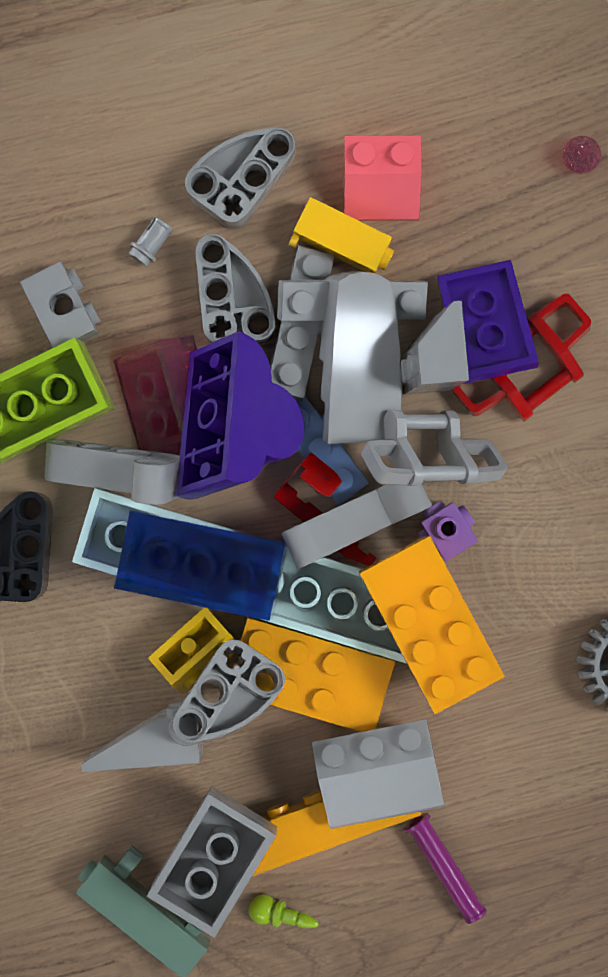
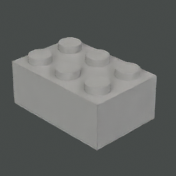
[146,786,277,938]

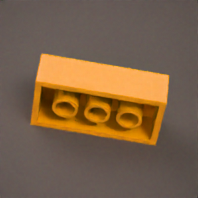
[359,535,505,714]
[233,616,395,732]

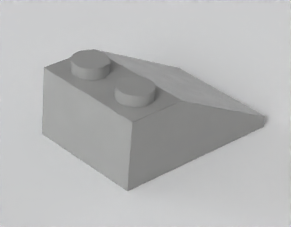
[81,701,204,772]

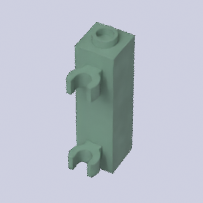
[76,845,210,977]

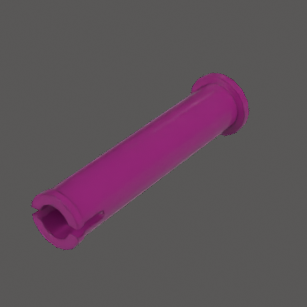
[403,813,487,924]

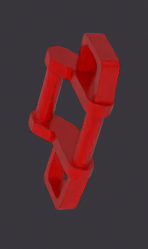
[451,293,592,422]

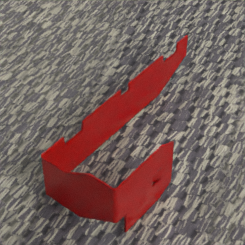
[274,452,377,566]

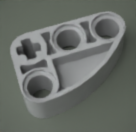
[185,127,295,229]
[195,234,276,344]
[169,640,285,746]

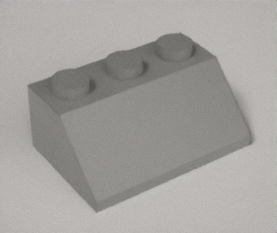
[400,301,469,395]
[312,719,445,829]

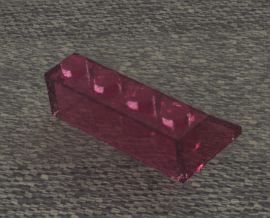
[113,335,197,455]

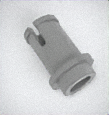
[128,216,173,267]

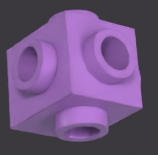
[418,500,478,562]

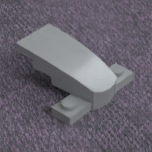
[277,271,428,444]

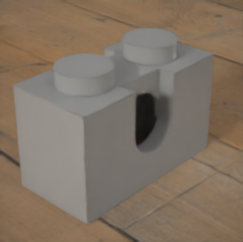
[20,261,101,348]

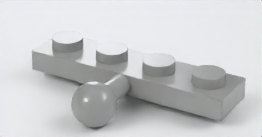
[270,246,334,401]

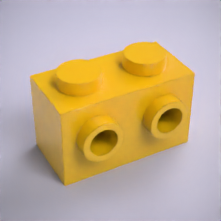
[148,606,235,695]

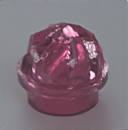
[563,136,601,174]

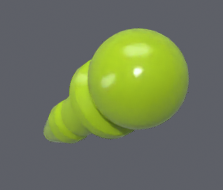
[248,894,319,928]

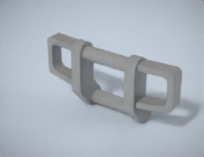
[361,410,508,486]

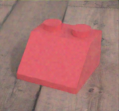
[343,136,422,221]

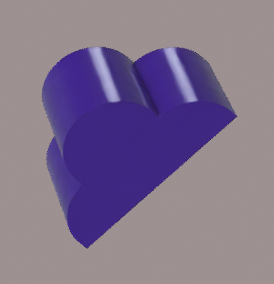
[176,331,304,500]

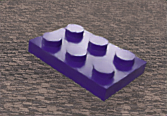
[437,260,539,384]

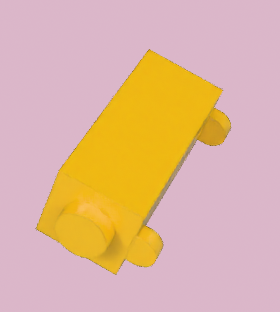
[288,197,395,274]

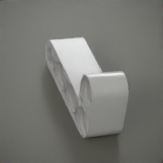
[44,439,180,505]
[281,484,432,569]

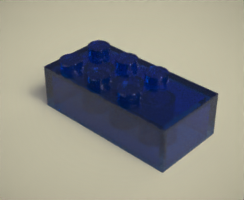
[114,510,288,621]

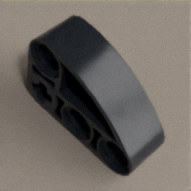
[0,491,53,602]

